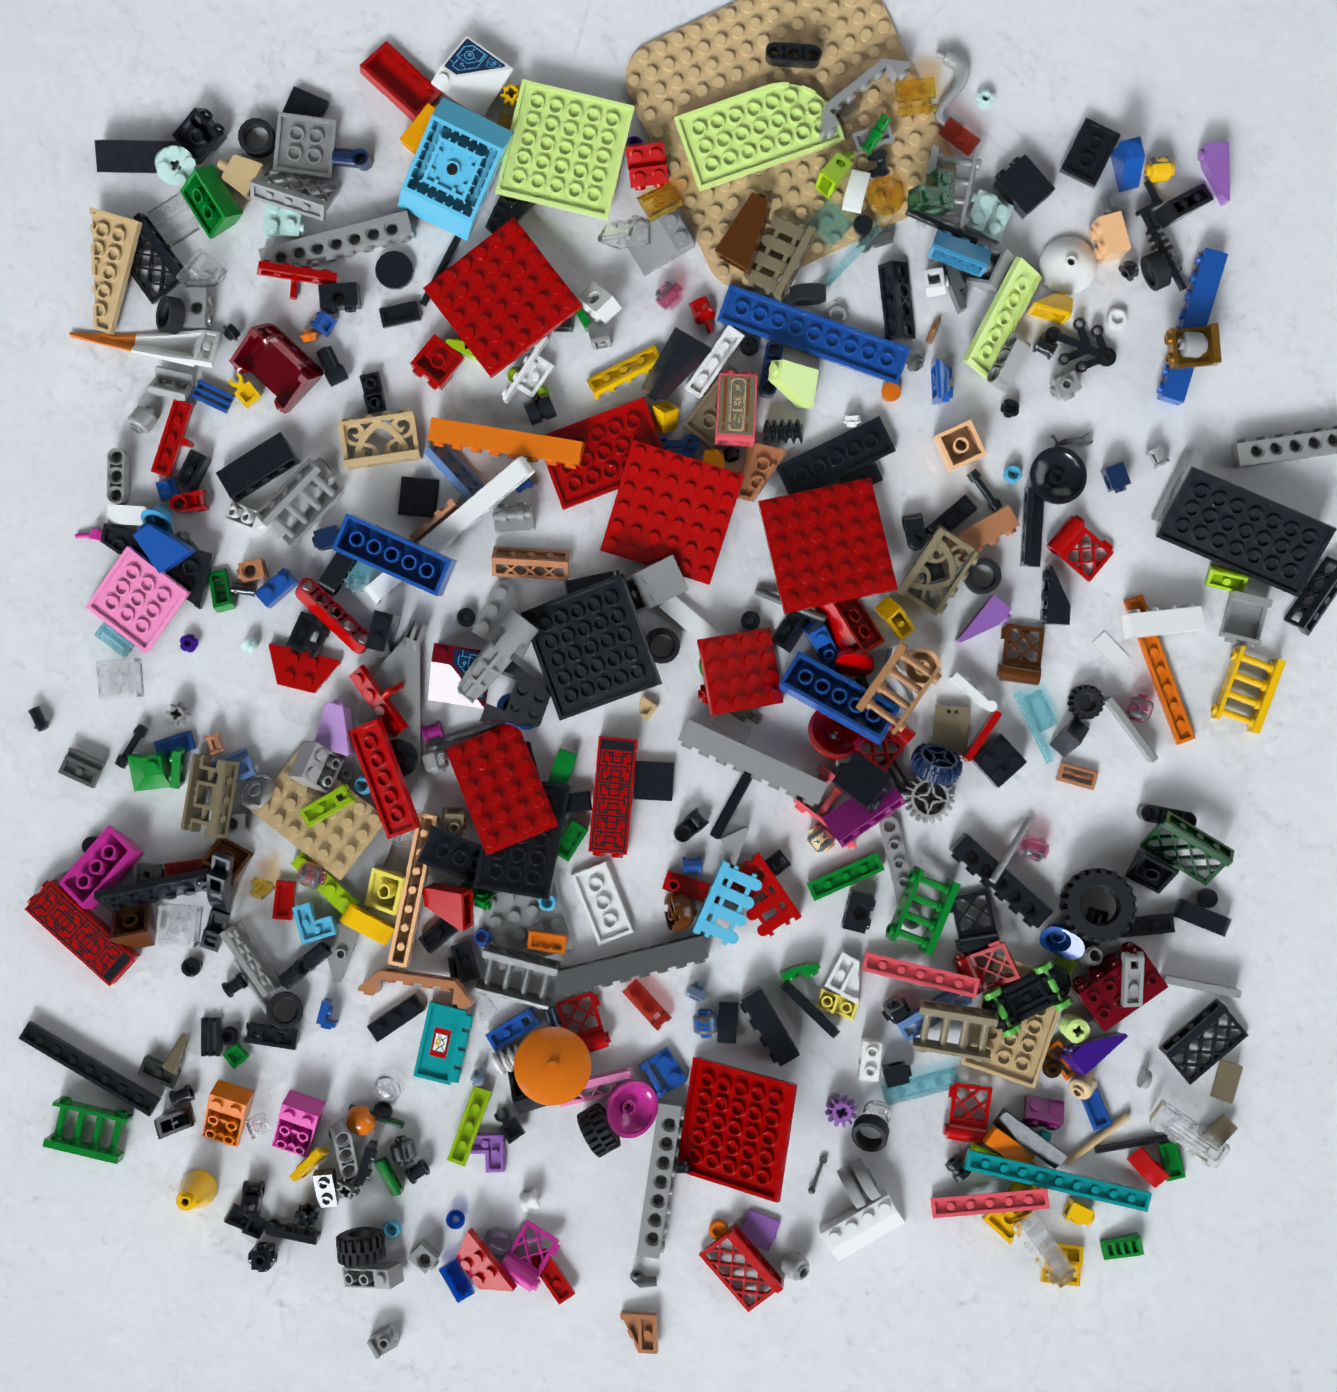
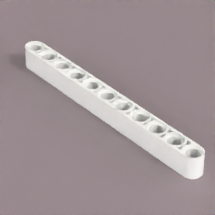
[364,456,535,604]

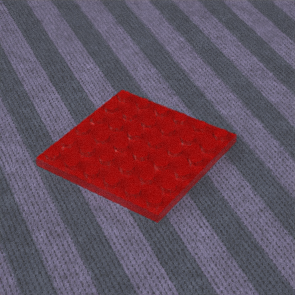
[423,217,583,378]
[600,440,744,585]
[758,478,898,614]
[677,1056,798,1203]

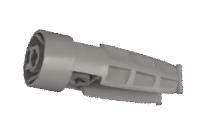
[456,608,539,704]

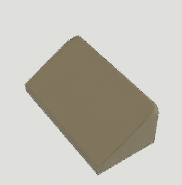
[1210,1059,1243,1104]

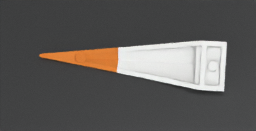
[69,329,222,368]

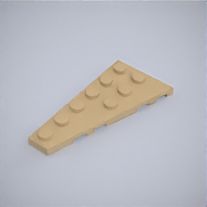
[90,207,142,335]

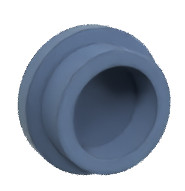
[470,1067,486,1086]

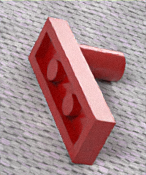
[662,870,719,903]

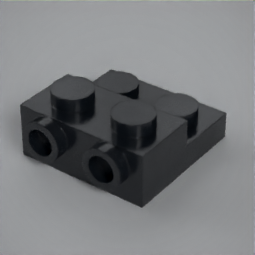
[172,107,228,164]

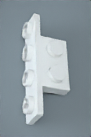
[502,336,554,404]

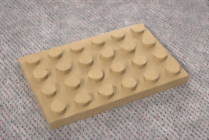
[250,750,383,880]
[960,953,1061,1089]

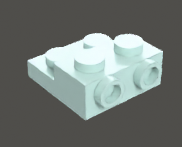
[964,189,1014,243]
[263,203,306,239]

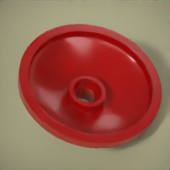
[808,710,863,759]

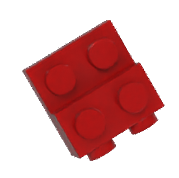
[625,140,669,191]
[410,334,465,391]

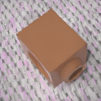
[237,558,269,583]

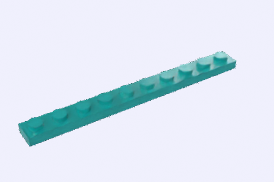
[963,1149,1152,1212]

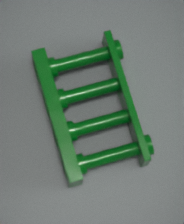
[885,865,961,956]
[42,1096,133,1164]

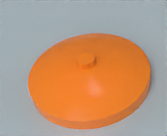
[514,1026,591,1106]

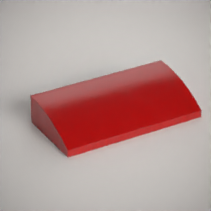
[360,41,443,121]

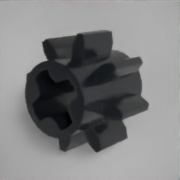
[294,1202,320,1228]

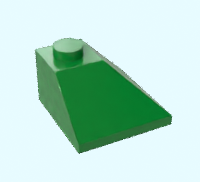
[127,750,171,792]

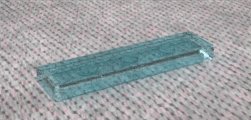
[881,1067,959,1106]

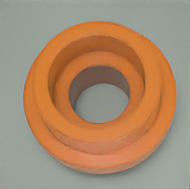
[299,329,319,343]

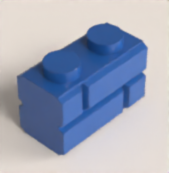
[254,568,299,608]

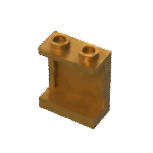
[1164,323,1222,370]

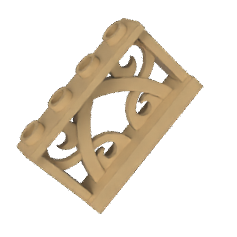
[337,409,423,470]

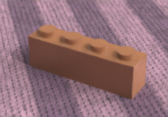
[943,505,1020,562]

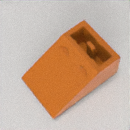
[201,1079,254,1147]

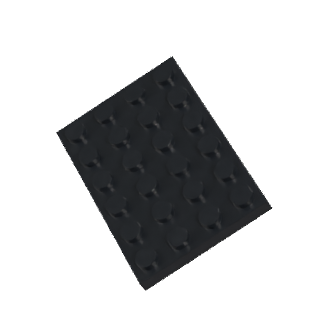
[473,781,571,901]

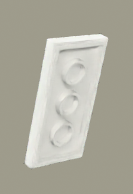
[571,860,634,946]

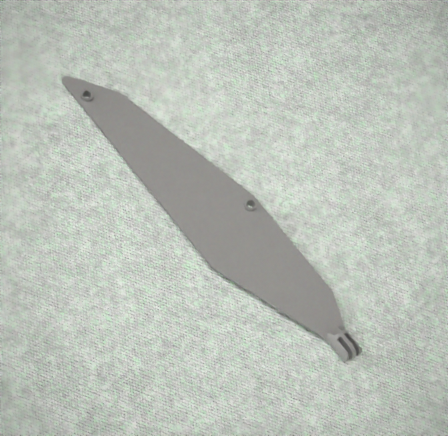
[321,618,428,983]

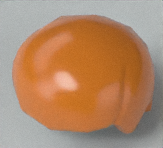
[346,1106,376,1136]

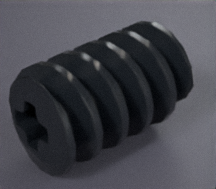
[763,419,803,444]

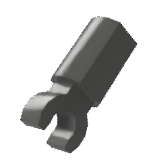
[858,230,893,253]

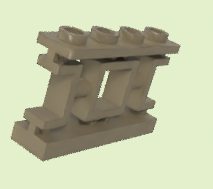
[181,754,240,838]

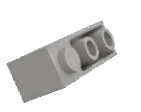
[342,1261,404,1289]

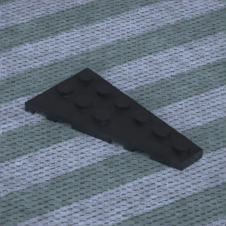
[100,523,215,609]

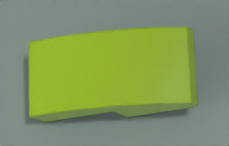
[446,337,478,361]

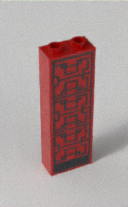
[588,736,638,858]
[24,879,141,986]

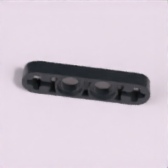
[780,980,840,1039]

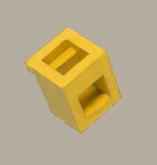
[1062,1197,1095,1226]

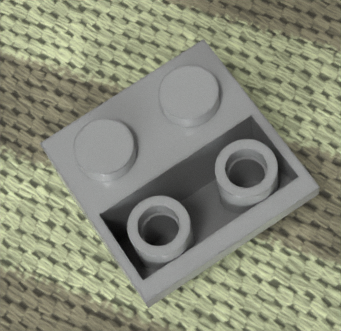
[288,741,344,794]

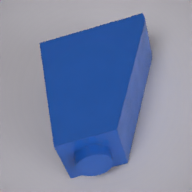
[1110,136,1145,192]
[133,523,196,574]

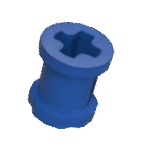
[682,856,702,874]

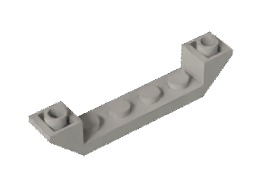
[819,58,912,142]

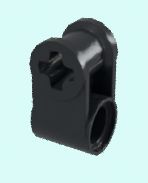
[902,512,926,551]
[674,808,709,842]
[240,1180,265,1220]

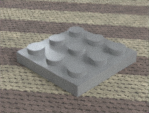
[273,112,337,180]

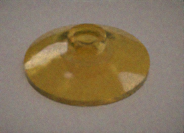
[866,177,905,216]

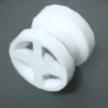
[519,1189,540,1212]

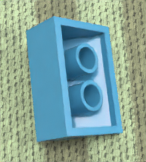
[926,230,992,278]

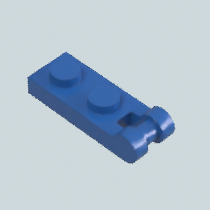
[485,1006,541,1051]

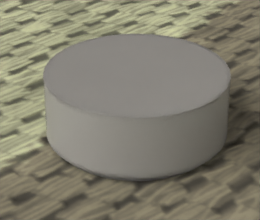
[828,305,847,324]
[1137,1069,1152,1089]

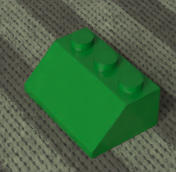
[180,165,243,239]

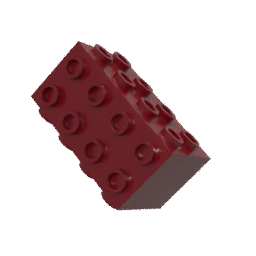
[1071,941,1168,1032]

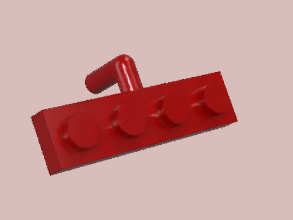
[257,260,337,300]
[151,399,194,478]
[349,664,408,738]

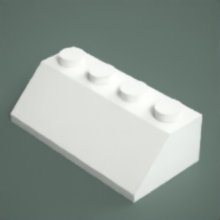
[819,1189,905,1261]

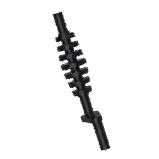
[1135,179,1187,291]

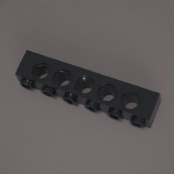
[949,832,1053,929]

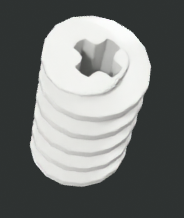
[492,1042,522,1075]

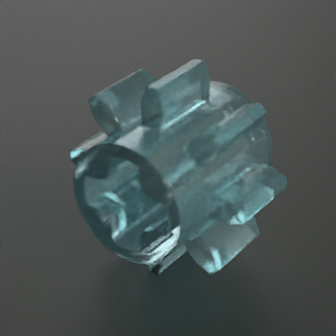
[343,570,368,594]

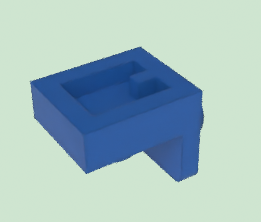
[316,998,339,1030]

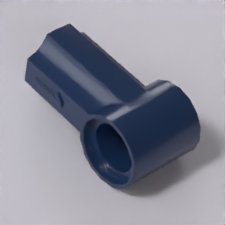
[332,148,373,171]

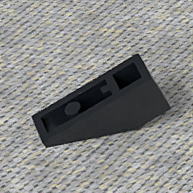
[1153,183,1214,229]

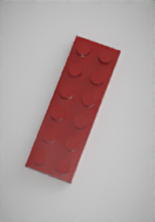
[348,718,422,839]

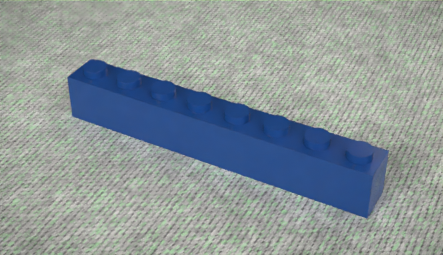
[1156,248,1228,406]

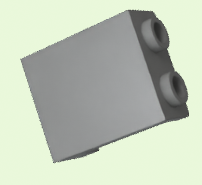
[1219,591,1273,648]

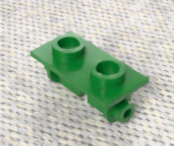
[459,882,495,910]

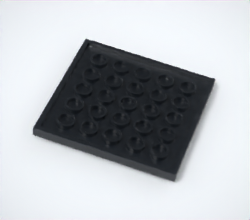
[521,573,663,721]

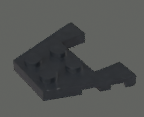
[479,661,551,727]

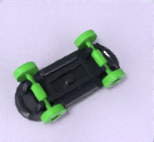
[981,960,1073,1037]

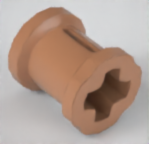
[204,732,227,756]

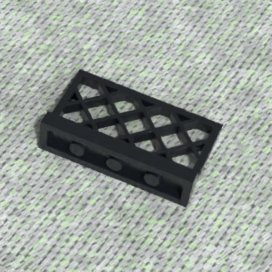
[130,212,191,304]
[1158,998,1249,1085]

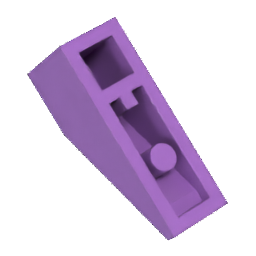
[1198,142,1230,206]
[955,595,1012,643]

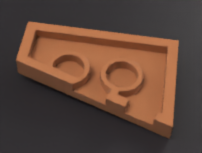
[737,443,787,503]
[409,498,460,543]

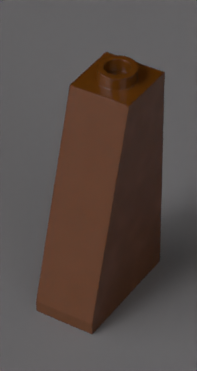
[715,192,771,276]

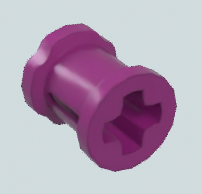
[421,720,444,742]

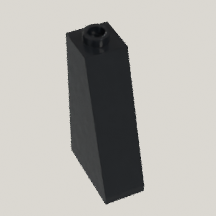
[642,327,713,401]

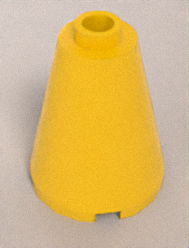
[176,1169,218,1211]

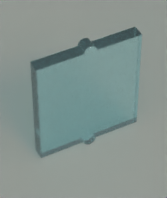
[807,201,853,248]

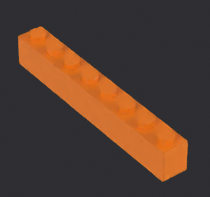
[428,417,585,469]

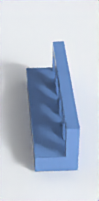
[424,445,485,501]
[896,991,973,1042]

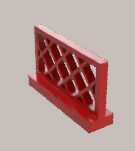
[699,1223,784,1312]

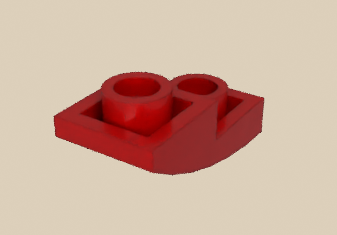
[1127,1146,1170,1188]

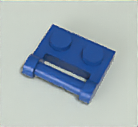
[638,1047,688,1098]

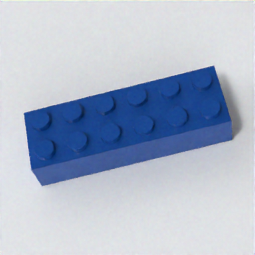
[332,513,457,596]
[779,651,900,745]

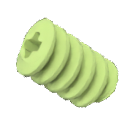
[1058,1013,1090,1044]

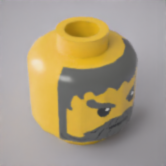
[1144,156,1175,183]

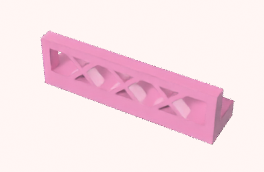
[560,1067,633,1107]

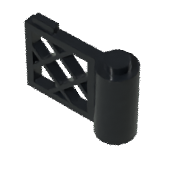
[950,891,999,954]

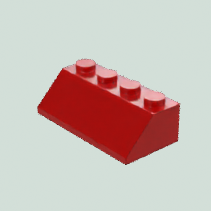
[815,598,885,652]

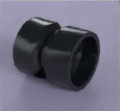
[523,393,557,426]

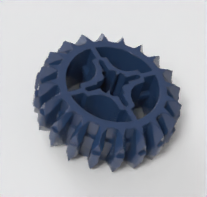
[910,742,963,786]

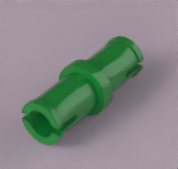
[861,113,892,155]

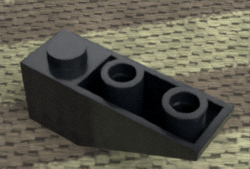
[1040,566,1071,626]

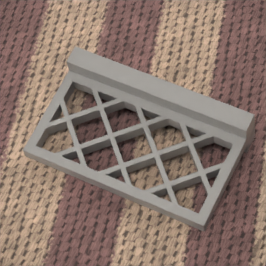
[250,162,341,221]
[219,921,281,998]

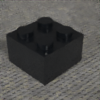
[971,733,1027,788]

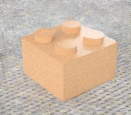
[1089,211,1131,264]
[933,419,987,473]

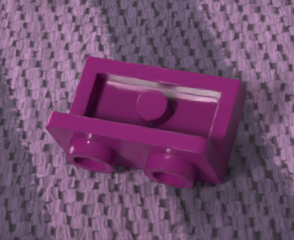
[1021,1095,1064,1131]

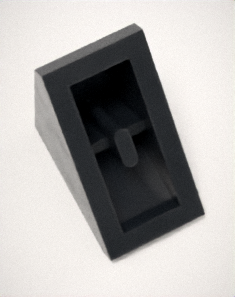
[1049,716,1089,757]
[154,1107,194,1139]

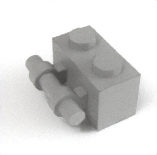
[492,502,535,533]

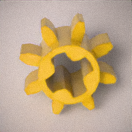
[500,82,520,109]

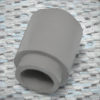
[1078,946,1103,966]

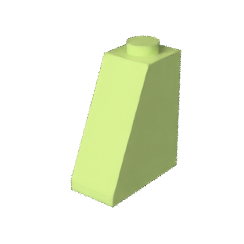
[768,359,819,409]

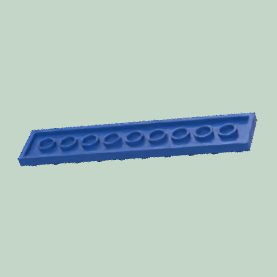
[717,284,911,385]

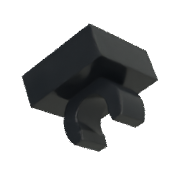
[764,849,791,876]

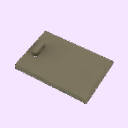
[932,704,970,756]

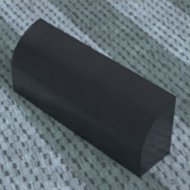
[94,139,177,173]
[216,432,301,503]

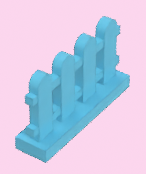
[692,859,762,945]

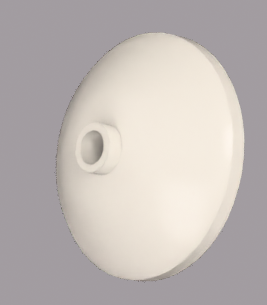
[1039,236,1097,295]

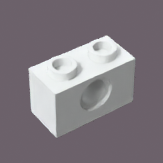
[577,281,622,324]
[857,1037,882,1082]

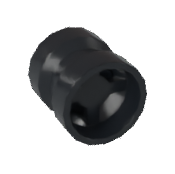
[945,1154,972,1182]

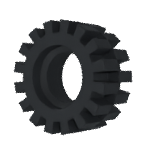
[1067,685,1105,719]

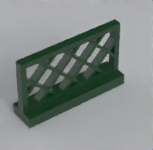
[1140,811,1235,886]

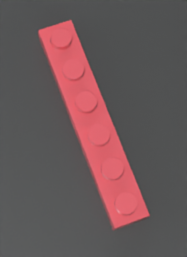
[861,952,980,999]
[930,1188,1050,1218]

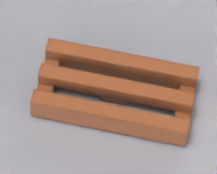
[1055,761,1099,790]

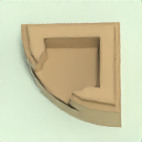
[639,695,658,721]

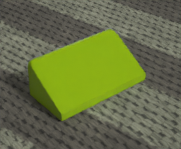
[1204,563,1249,592]

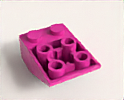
[272,1090,326,1158]

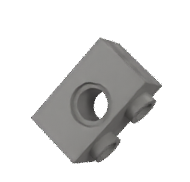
[183,287,214,330]

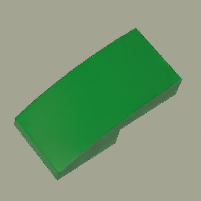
[548,748,578,785]
[779,962,821,982]

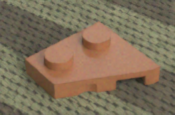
[620,1311,659,1354]

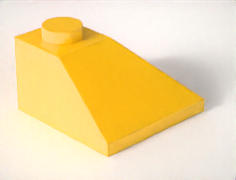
[1026,292,1073,325]

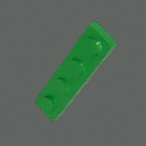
[807,852,885,901]

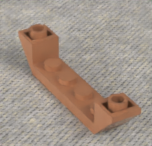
[358,967,475,1009]

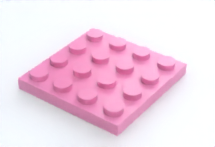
[85,546,191,653]

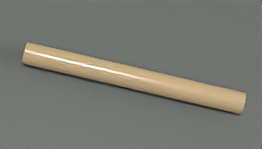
[1066,1113,1130,1165]

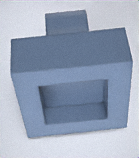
[685,980,707,1004]

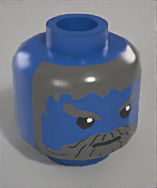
[693,1009,718,1038]

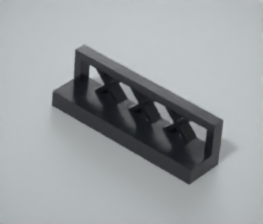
[878,261,916,342]
[1020,487,1044,567]
[1283,556,1337,636]

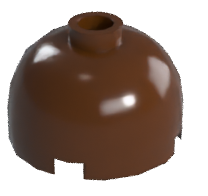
[664,893,697,932]

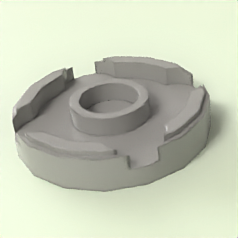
[240,773,274,810]

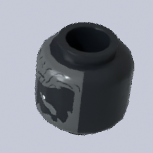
[882,995,911,1024]
[390,1135,417,1166]

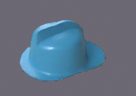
[140,503,174,535]

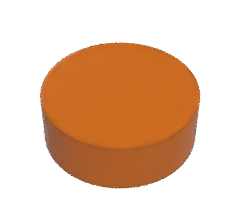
[881,382,901,402]
[709,1219,728,1240]

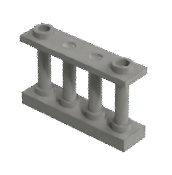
[917,145,982,232]
[255,458,345,547]

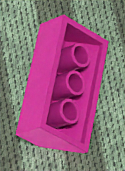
[59,825,145,910]

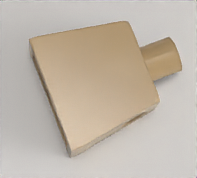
[216,154,265,201]

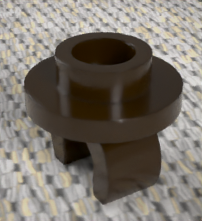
[1042,1058,1062,1078]

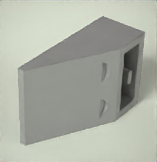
[624,555,689,614]

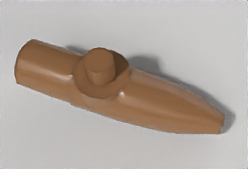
[925,316,941,344]

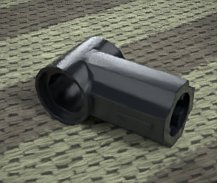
[316,345,349,387]

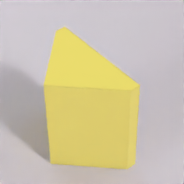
[364,867,406,916]

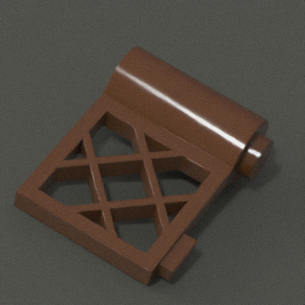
[996,624,1045,685]

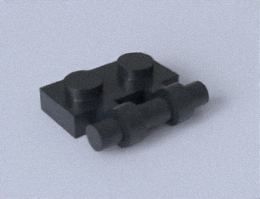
[286,611,331,659]

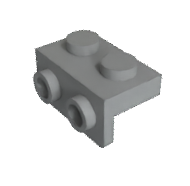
[148,366,194,401]

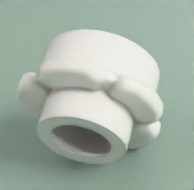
[843,414,862,427]

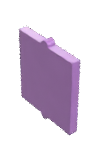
[741,1208,781,1251]

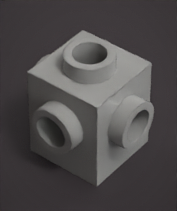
[1049,371,1083,401]

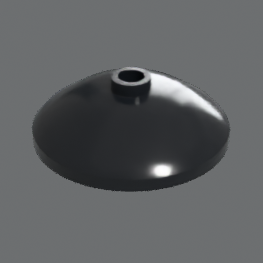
[1030,447,1087,505]

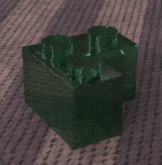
[908,168,955,216]

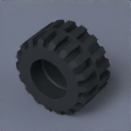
[577,1103,621,1158]
[336,1227,386,1267]

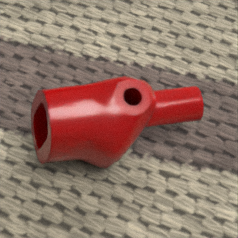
[689,296,716,334]

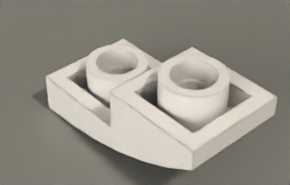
[842,169,871,214]
[107,504,149,526]

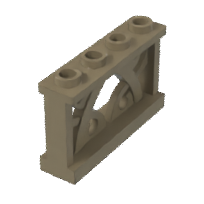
[897,525,980,616]

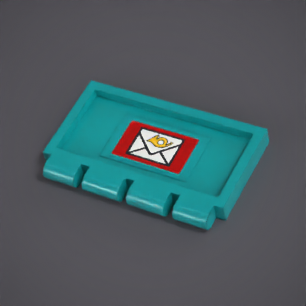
[413,1001,474,1085]

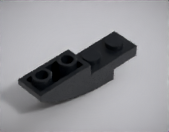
[206,851,234,914]

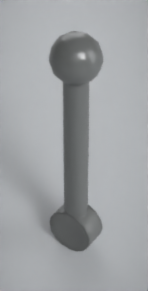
[808,1156,827,1194]

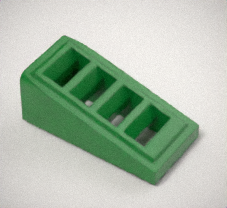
[209,569,236,613]
[1099,1232,1144,1260]

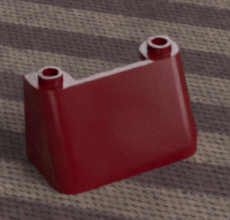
[229,323,324,414]

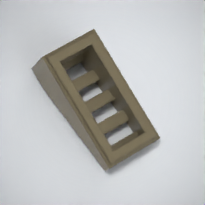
[162,1033,189,1076]

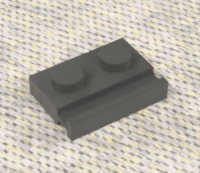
[58,747,106,788]

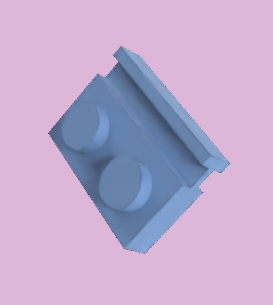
[211,748,257,783]

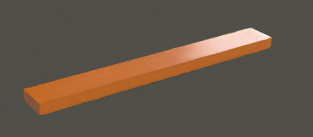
[1123,594,1196,745]

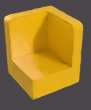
[651,400,679,434]

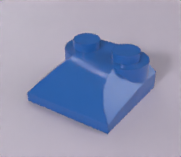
[930,359,953,405]

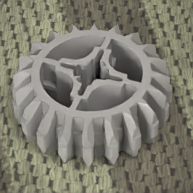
[902,775,955,824]

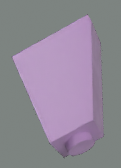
[315,699,356,757]

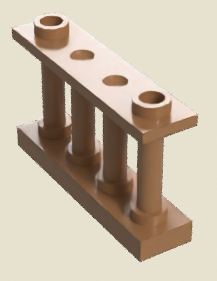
[856,641,942,735]

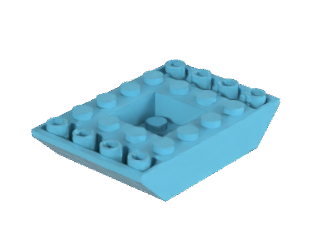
[398,98,514,241]

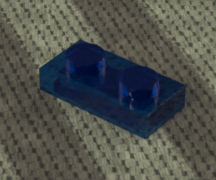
[439,1258,475,1303]

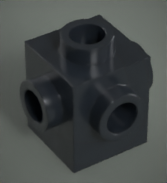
[248,1242,278,1272]

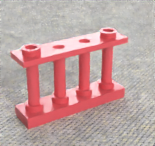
[793,765,858,849]

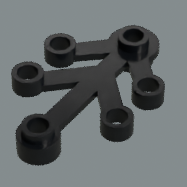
[1044,317,1116,373]

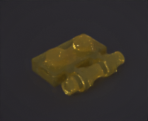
[894,77,937,117]

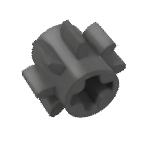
[336,1176,361,1200]

